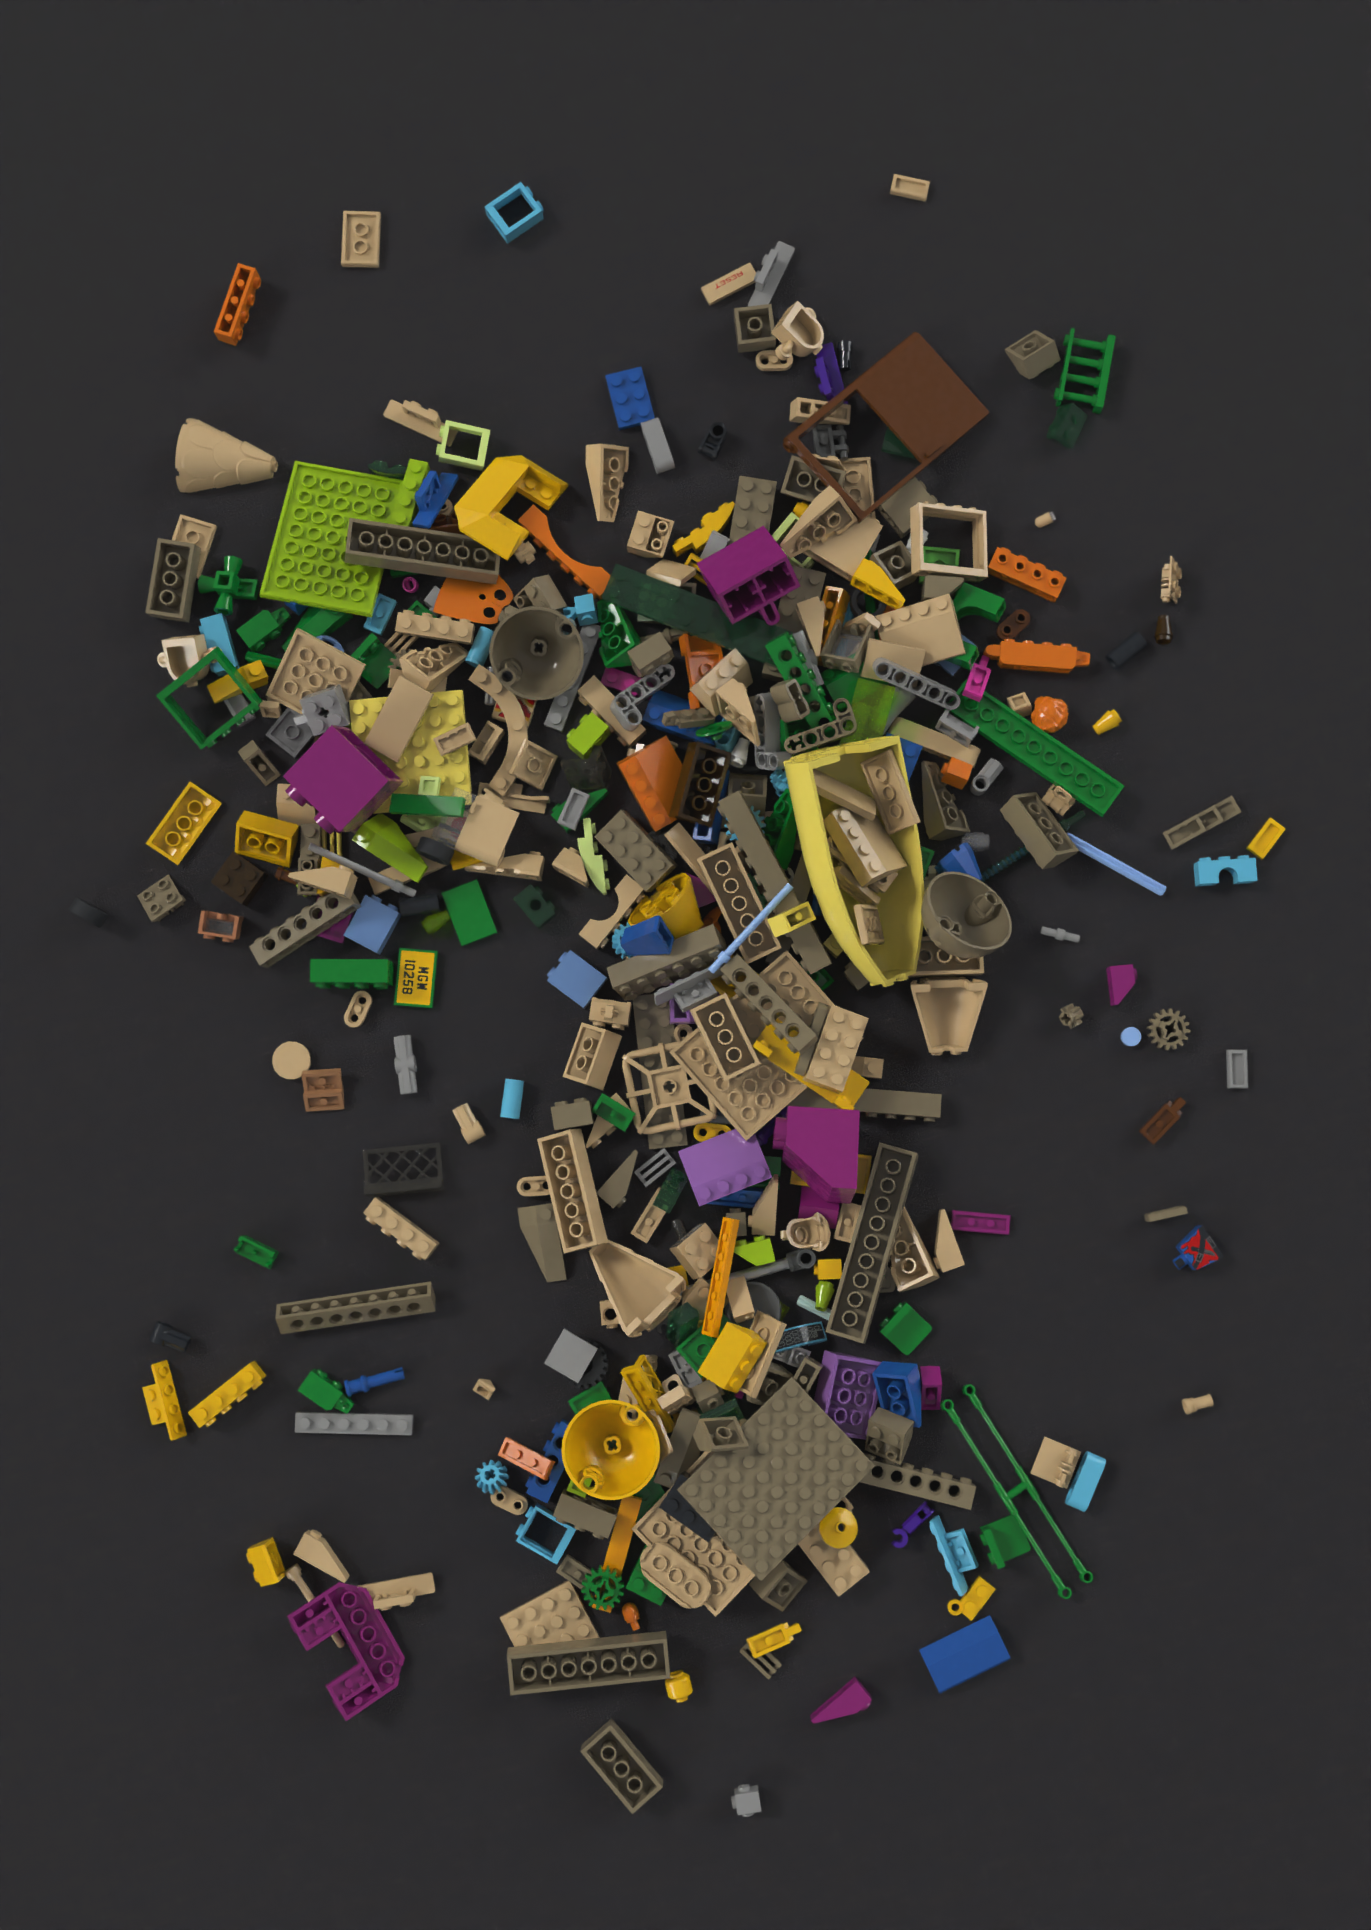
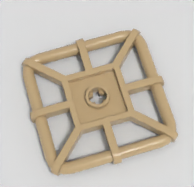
[622,1040,718,1135]

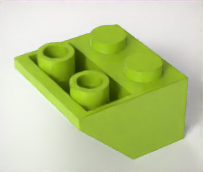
[734,1235,776,1266]

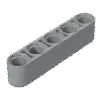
[872,657,960,710]

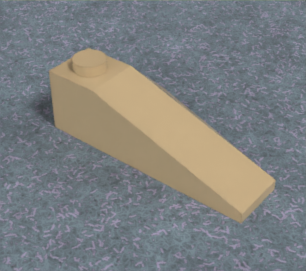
[464,851,545,881]

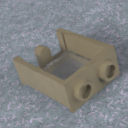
[820,619,875,673]

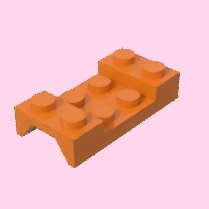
[679,632,723,709]

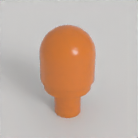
[622,1602,640,1631]

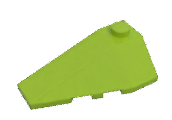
[352,813,428,883]

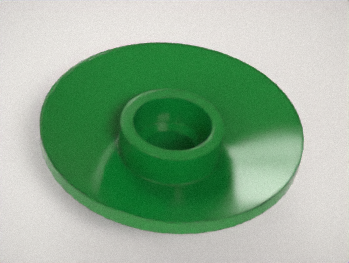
[695,721,733,741]

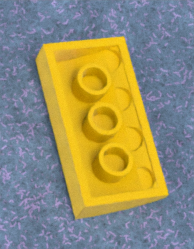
[146,782,222,865]

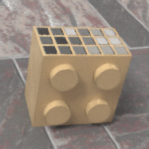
[670,1223,719,1280]

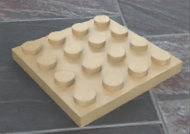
[266,628,366,714]
[500,1580,600,1647]

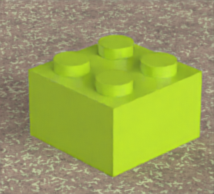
[566,712,611,762]

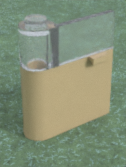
[432,787,520,867]

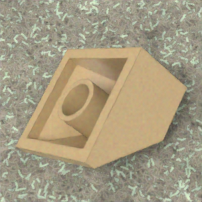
[552,847,589,888]

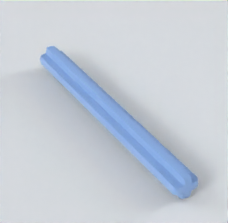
[1067,832,1167,896]

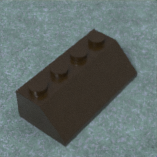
[669,742,732,827]

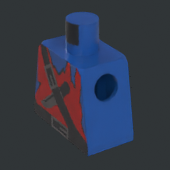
[1172,1225,1224,1270]

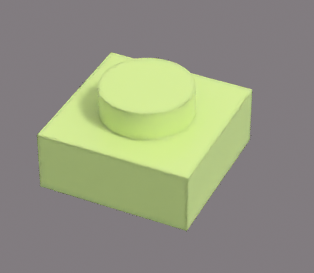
[418,776,441,796]

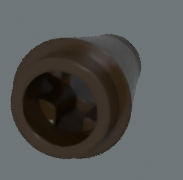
[1154,615,1173,645]

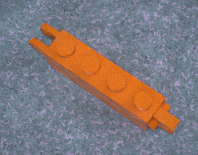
[983,639,1090,674]

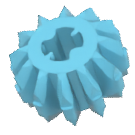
[475,1460,509,1495]

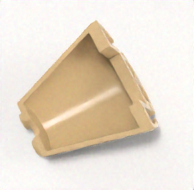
[910,976,988,1055]

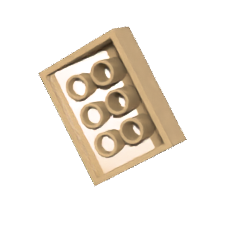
[875,594,966,667]
[823,807,908,888]

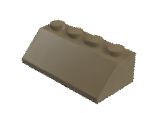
[1000,792,1079,869]

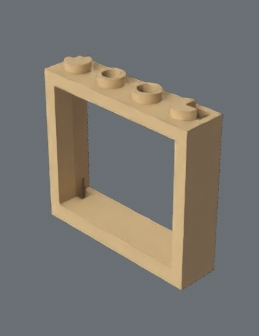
[910,501,988,582]

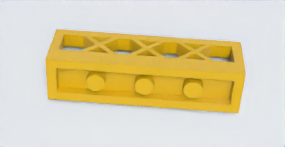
[620,1354,679,1433]

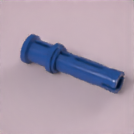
[344,1367,405,1397]

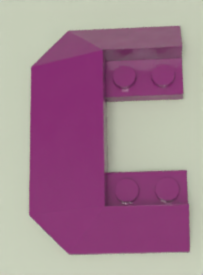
[287,1582,405,1721]

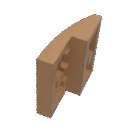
[301,1068,345,1112]

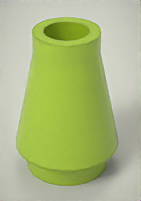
[815,1281,835,1312]

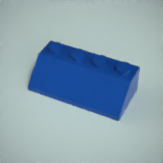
[642,690,723,747]

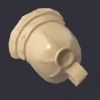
[780,1212,831,1252]

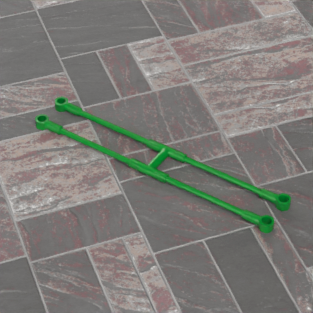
[940,1384,1093,1599]

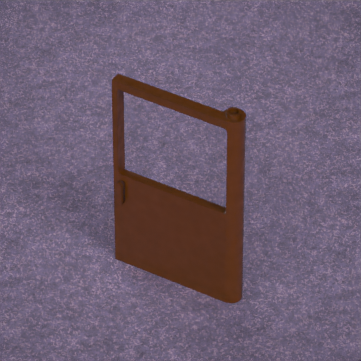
[783,332,990,523]

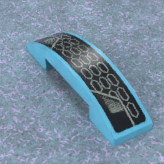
[775,1322,827,1354]

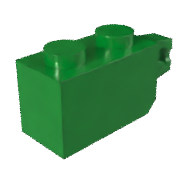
[236,607,291,652]
[298,1369,355,1414]

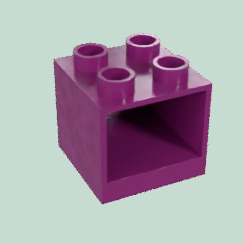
[283,725,403,834]

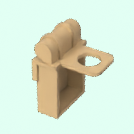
[1042,784,1076,816]
[657,1374,696,1415]

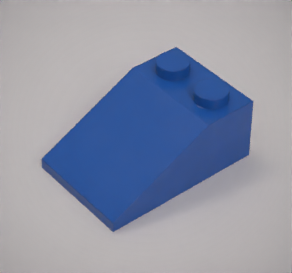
[872,1361,921,1428]

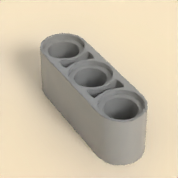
[640,417,675,474]

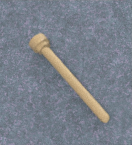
[284,1563,345,1648]

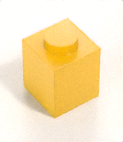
[813,1258,842,1280]

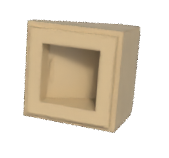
[1007,692,1032,717]

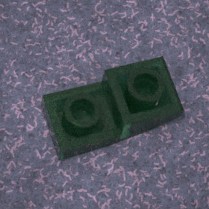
[368,460,407,480]

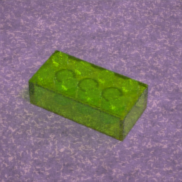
[840,678,896,744]

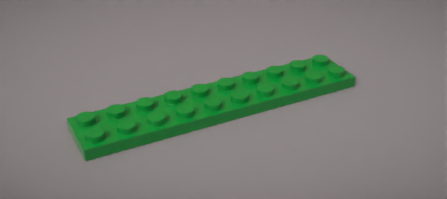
[944,679,1124,817]

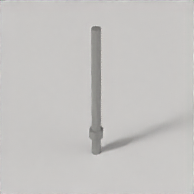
[308,843,416,897]

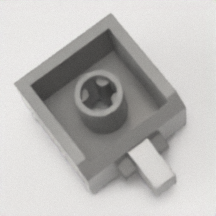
[293,684,351,736]

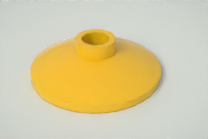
[819,1507,858,1548]

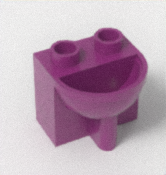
[696,526,800,625]

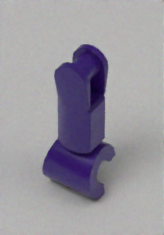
[891,1501,935,1548]

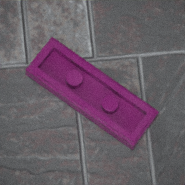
[951,1210,1011,1235]

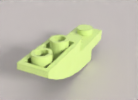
[577,818,610,895]

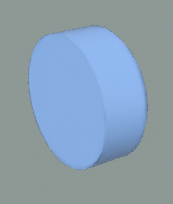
[1121,1027,1141,1046]

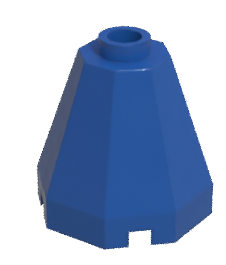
[934,842,983,881]

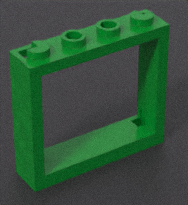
[156,647,262,750]

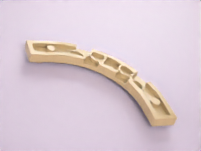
[468,664,528,797]

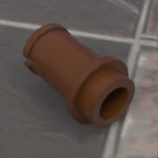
[275,867,298,885]

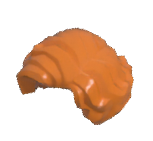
[1031,696,1069,733]

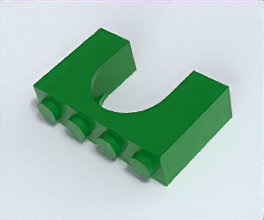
[946,582,1006,671]

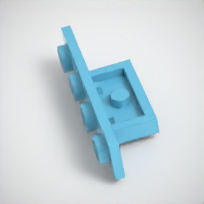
[930,1515,979,1596]

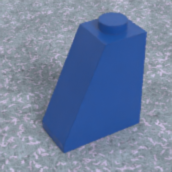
[620,916,674,956]

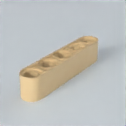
[888,717,981,768]

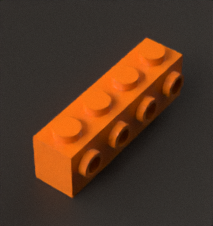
[214,263,261,346]
[988,547,1066,603]

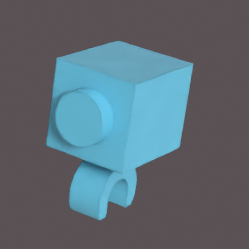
[563,593,598,626]

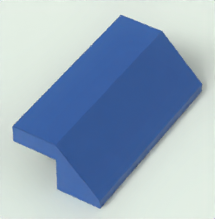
[919,1615,1011,1693]

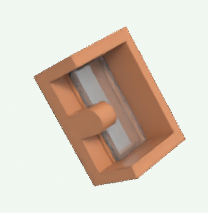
[198,911,244,943]

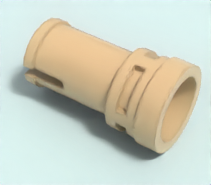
[1182,1394,1214,1415]

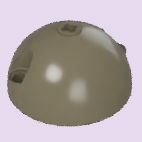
[489,606,584,700]
[921,871,1012,958]

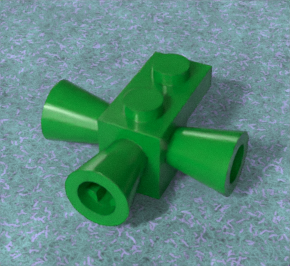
[198,556,260,616]

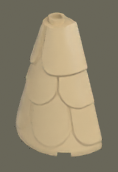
[175,418,278,493]
[589,1240,686,1338]

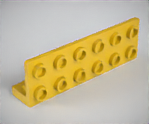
[752,1018,869,1110]

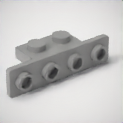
[748,241,795,307]
[654,964,725,1013]

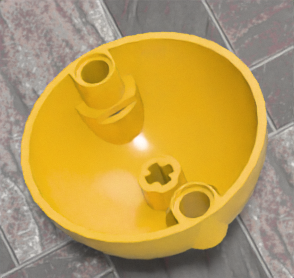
[561,1400,660,1500]

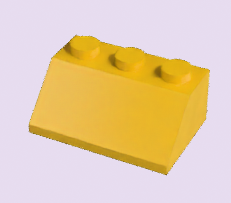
[235,810,299,868]
[698,1322,767,1393]

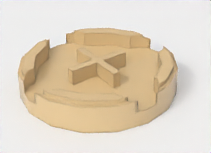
[272,1041,311,1079]

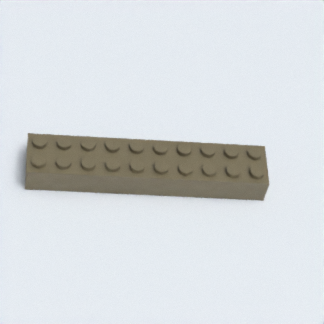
[717,790,832,974]
[825,1142,919,1344]

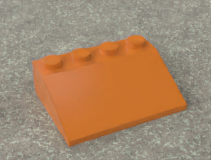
[616,735,683,832]

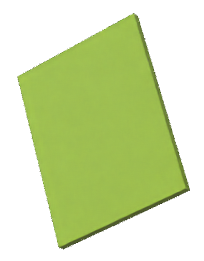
[259,461,403,617]

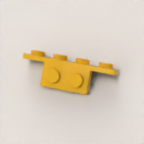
[142,1360,187,1441]

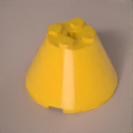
[628,873,704,940]

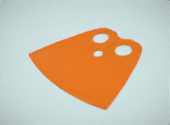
[433,575,513,624]

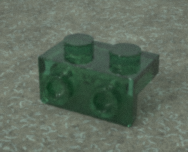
[1046,403,1088,449]

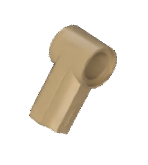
[452,1103,486,1145]

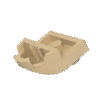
[681,1277,729,1320]

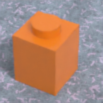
[940,757,973,790]

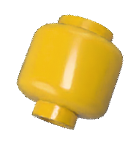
[665,1670,693,1703]

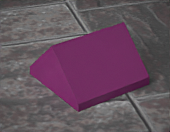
[798,1186,839,1229]

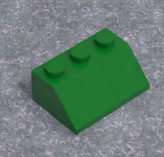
[820,653,889,712]

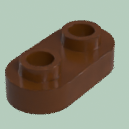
[996,609,1030,641]

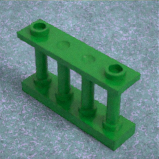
[1054,328,1116,414]

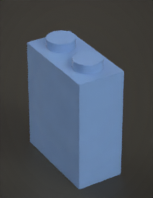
[344,895,401,955]
[547,950,608,1009]

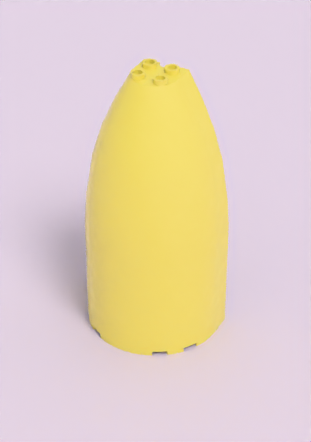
[783,735,925,987]

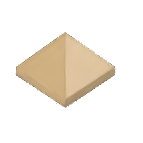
[473,1379,495,1400]

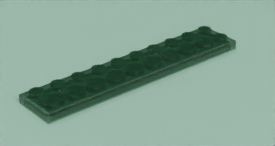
[602,564,793,668]

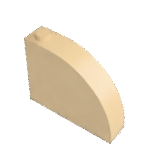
[803,517,883,581]

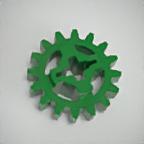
[581,1565,624,1610]

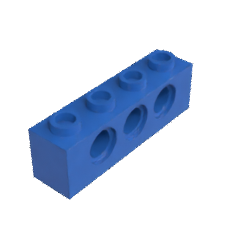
[525,1419,570,1503]

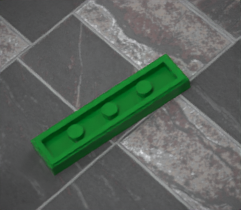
[389,793,466,818]

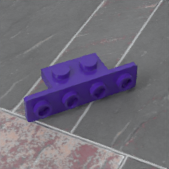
[814,342,848,404]

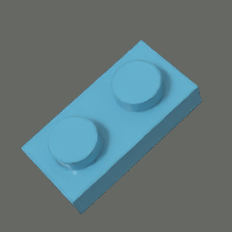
[363,593,397,636]

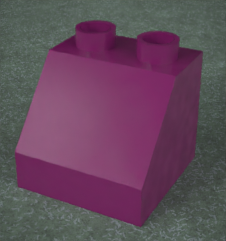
[773,1106,860,1204]

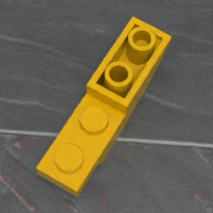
[672,501,735,557]

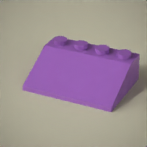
[678,1129,772,1206]
[814,1350,881,1440]

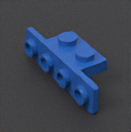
[412,471,459,529]

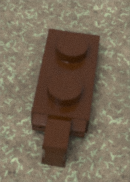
[1139,1097,1186,1145]

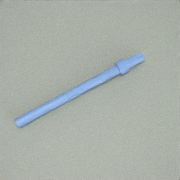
[708,883,794,974]

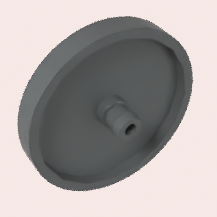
[725,1282,781,1329]

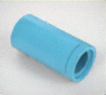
[465,626,494,667]
[500,1079,524,1119]

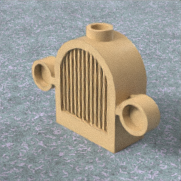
[771,300,824,360]
[157,634,222,687]

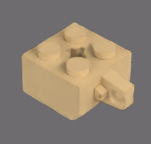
[589,997,632,1030]

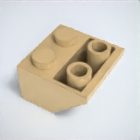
[627,510,674,558]

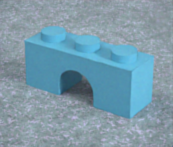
[1194,855,1258,887]

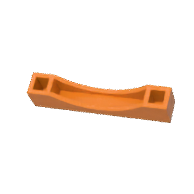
[518,504,616,600]

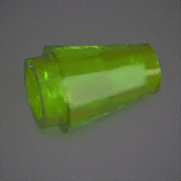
[421,910,451,935]

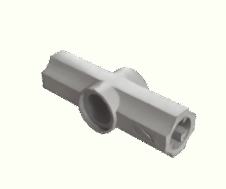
[792,630,824,690]
[394,1035,418,1095]

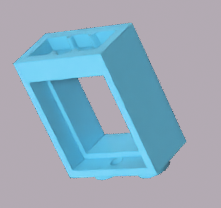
[484,182,544,244]
[515,1503,577,1565]

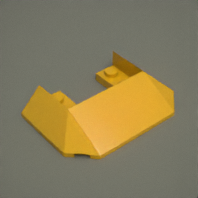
[454,455,569,561]

